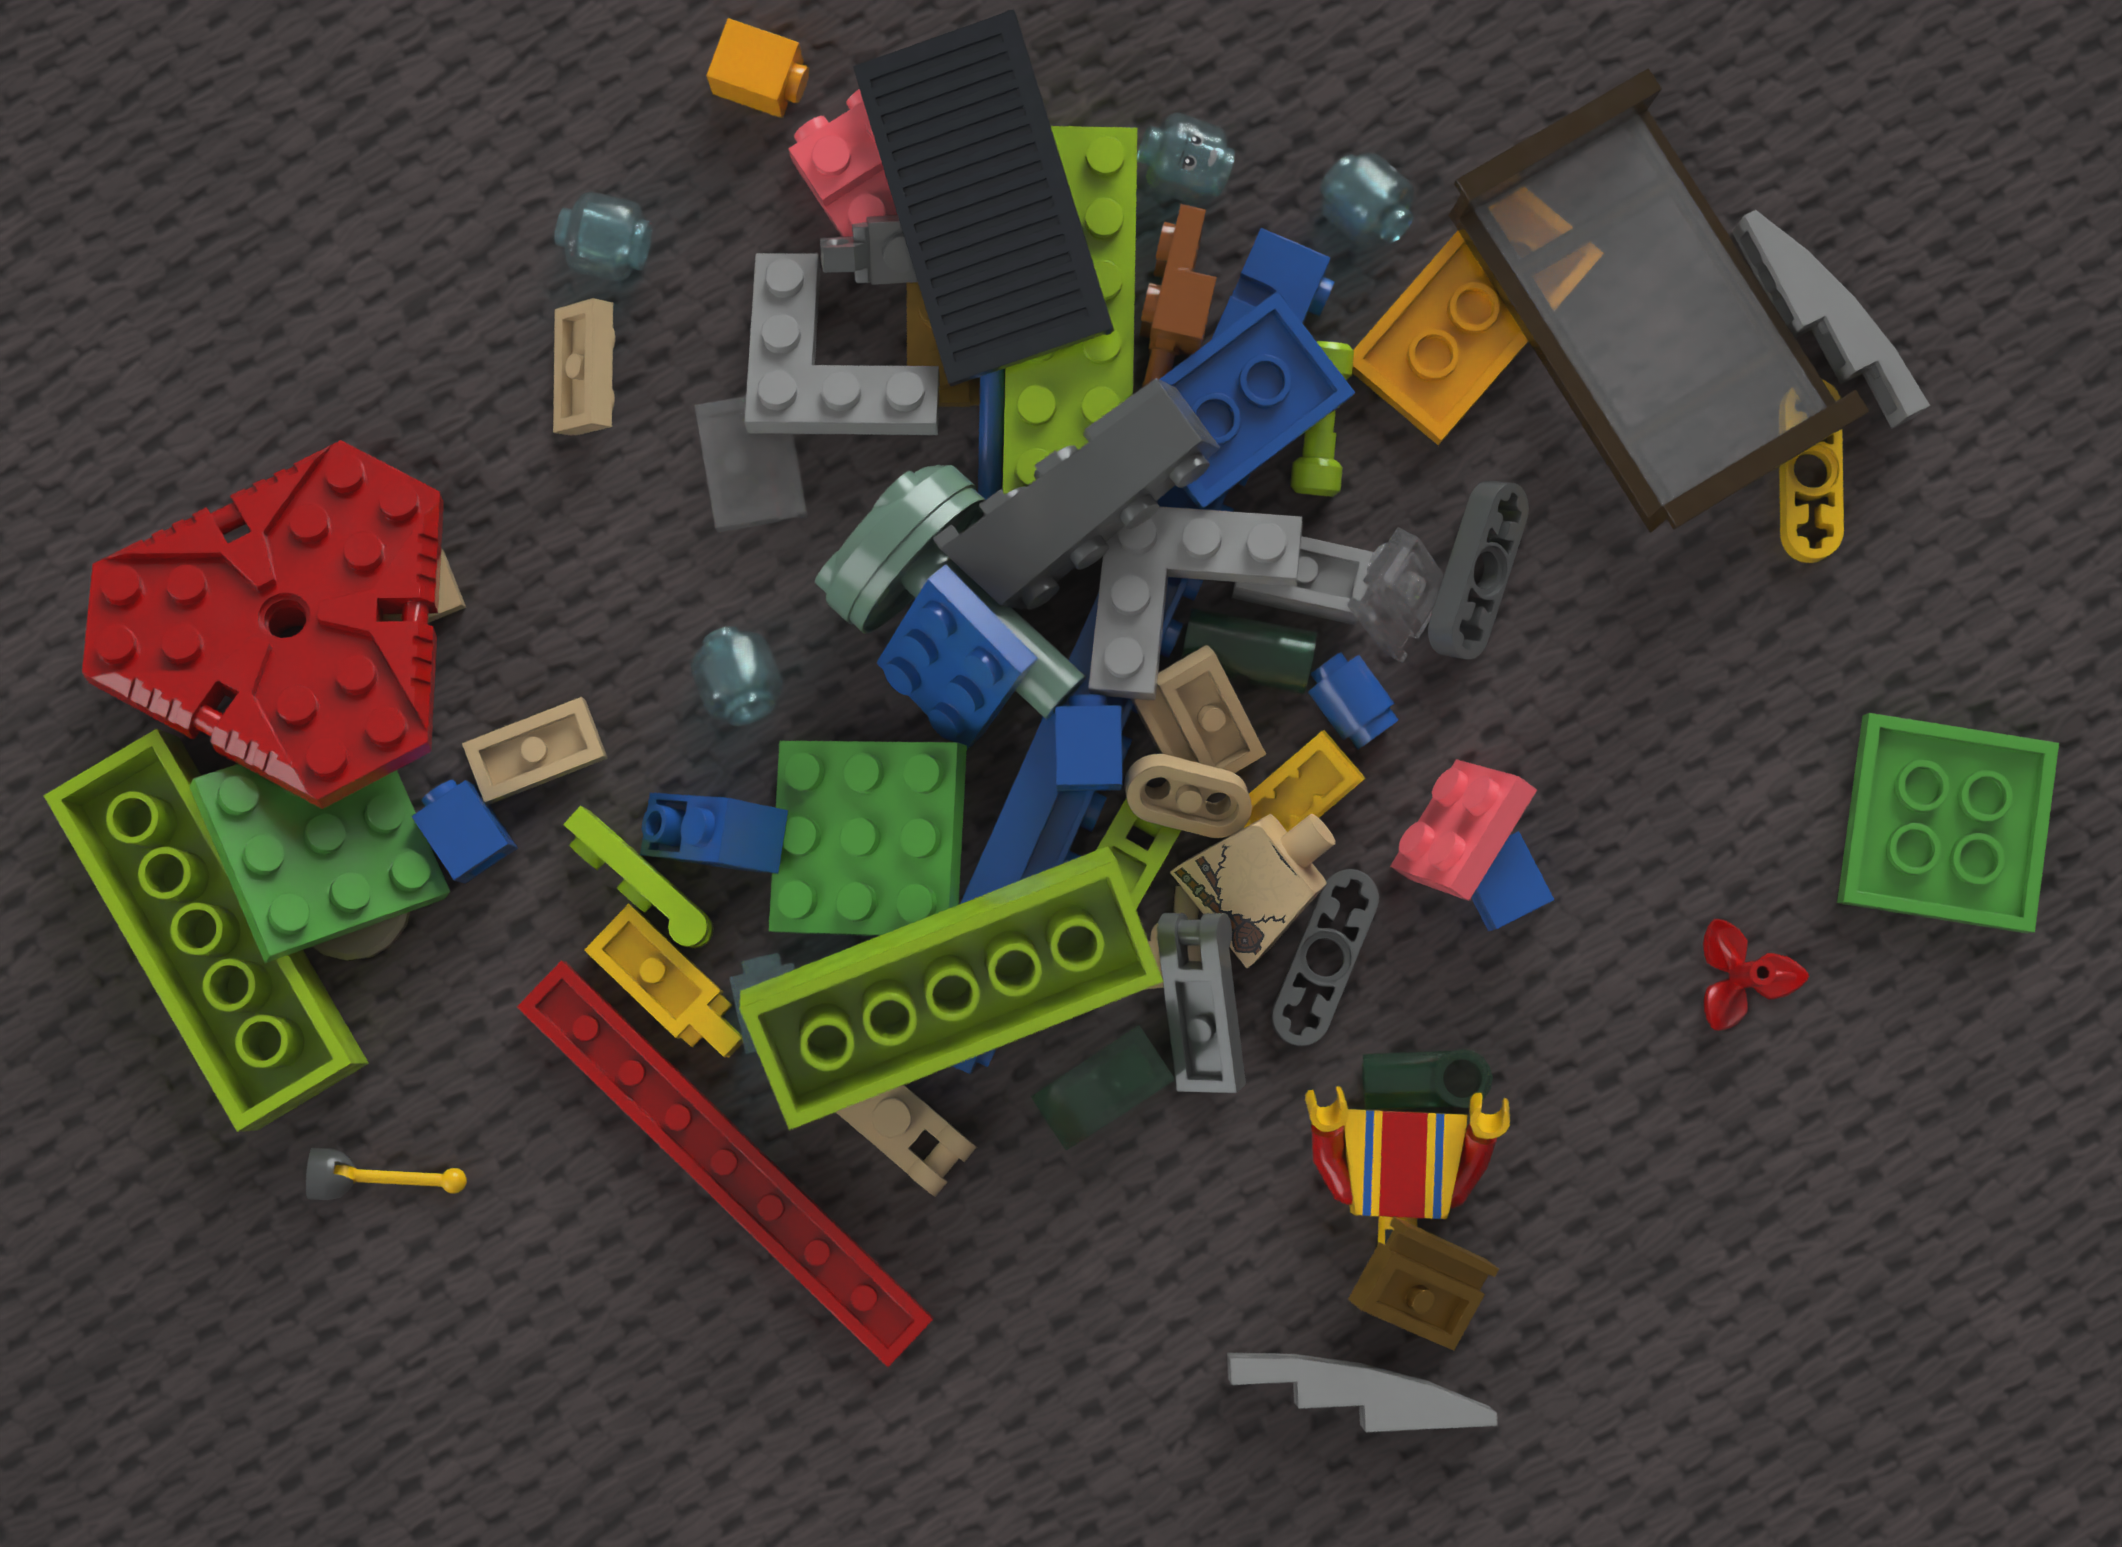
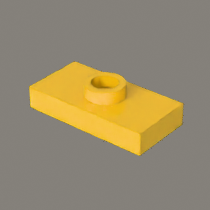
[1242,730,1366,832]

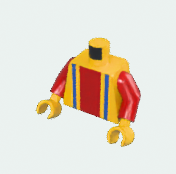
[1305,1086,1510,1244]

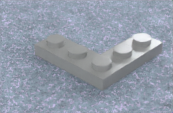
[745,253,940,435]
[1089,507,1302,700]

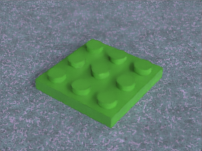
[1837,713,2059,933]
[769,741,967,936]
[189,764,450,963]

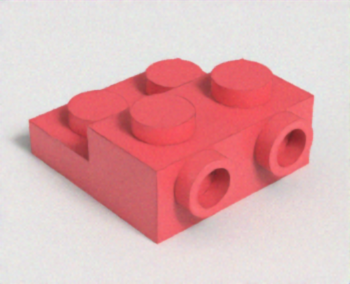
[788,89,897,237]

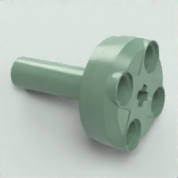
[815,465,1086,719]

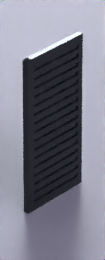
[853,9,1115,387]

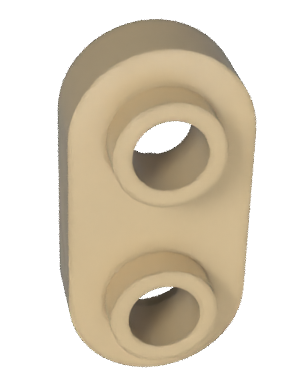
[1124,754,1252,838]

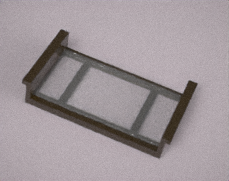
[1448,68,1869,533]

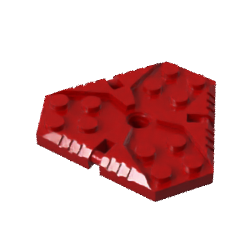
[82,440,444,809]

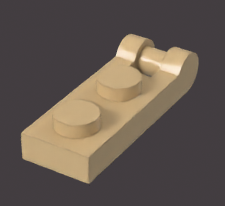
[836,1085,977,1197]

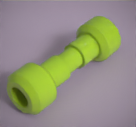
[1290,341,1354,497]

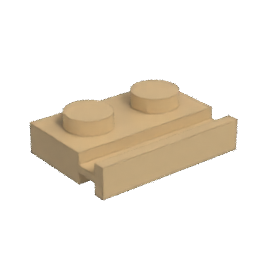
[1130,645,1266,773]

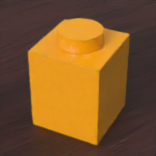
[706,18,809,118]

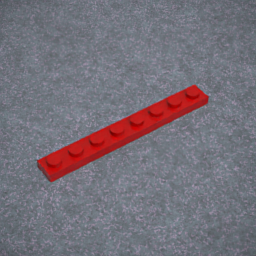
[517,960,934,1367]

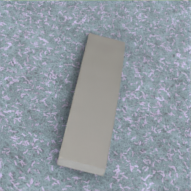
[1732,210,1930,429]
[1227,1353,1498,1432]

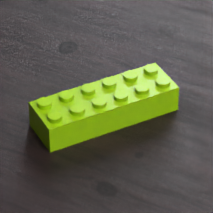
[1003,126,1138,494]
[43,729,369,1132]
[739,846,1163,1130]

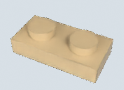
[553,298,615,435]
[462,697,608,805]

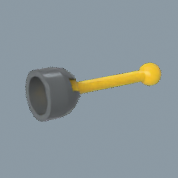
[306,1147,467,1200]

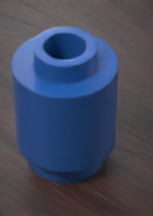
[1308,652,1399,750]

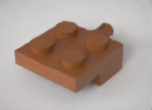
[1139,204,1217,387]

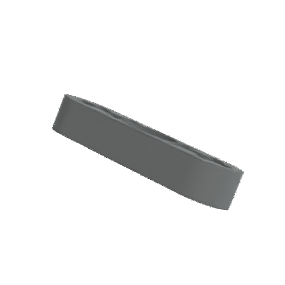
[1428,481,1529,659]
[1271,869,1379,1046]

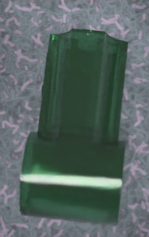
[1362,1049,1493,1110]

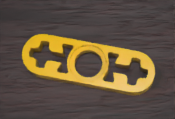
[1779,380,1844,563]

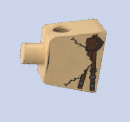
[1170,814,1335,968]

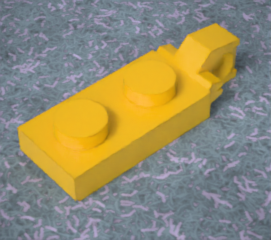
[585,903,746,1058]

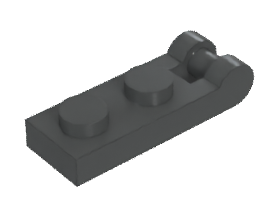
[1157,913,1246,1093]

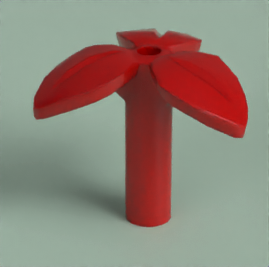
[1703,919,1810,1031]

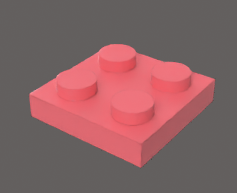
[1390,759,1537,901]

